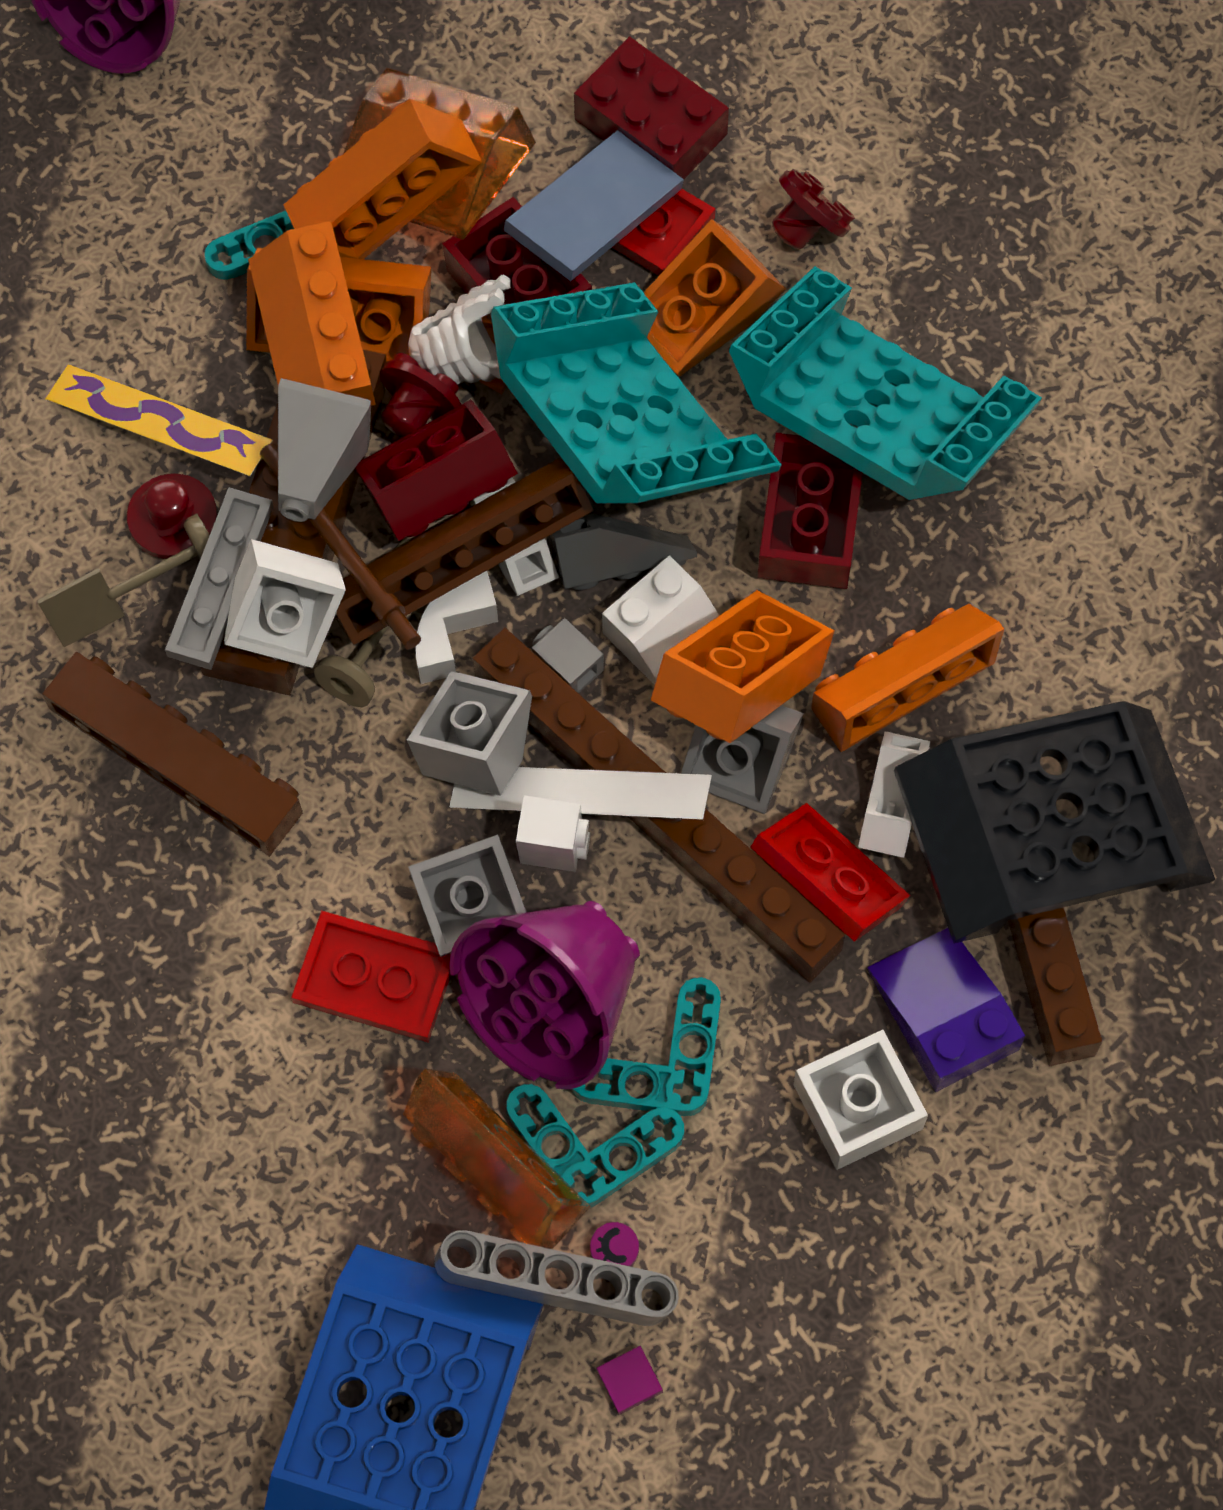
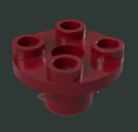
[772,169,855,249]
[380,353,461,438]
[127,473,218,559]

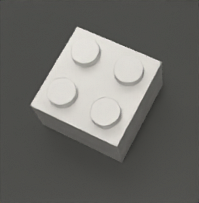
[793,1030,928,1170]

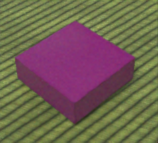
[596,1345,663,1415]

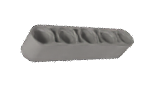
[435,1230,679,1326]

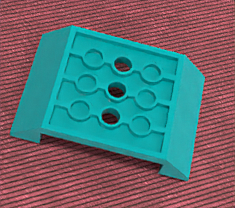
[729,266,1042,500]
[491,282,782,503]

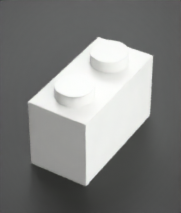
[516,795,590,872]

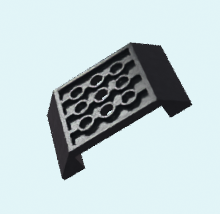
[894,701,1215,944]

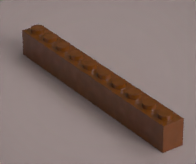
[472,628,845,983]

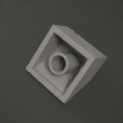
[407,671,532,796]
[681,705,804,814]
[408,834,527,957]

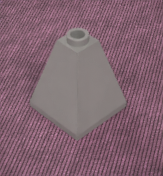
[278,378,371,522]

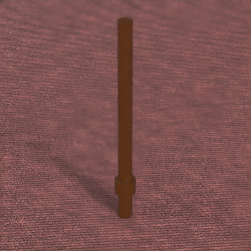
[260,443,421,649]

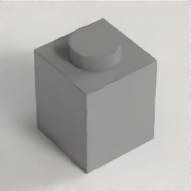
[532,618,604,693]

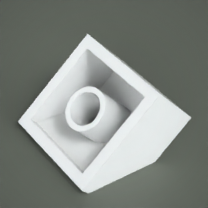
[224,539,346,668]
[602,555,719,685]

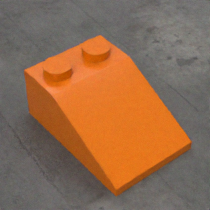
[644,219,786,376]

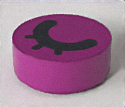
[590,1222,639,1267]

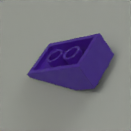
[867,928,1025,1093]

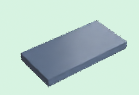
[504,130,684,281]

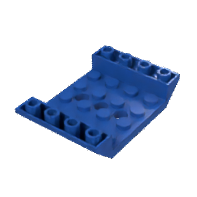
[264,1244,544,1510]

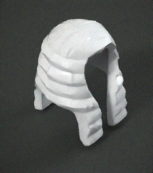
[408,274,511,385]

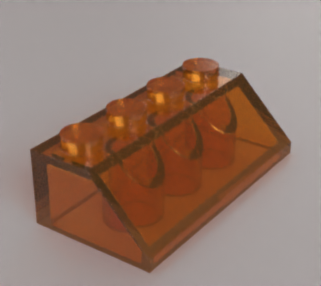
[403,1068,591,1249]

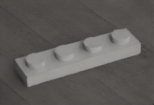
[165,487,274,670]

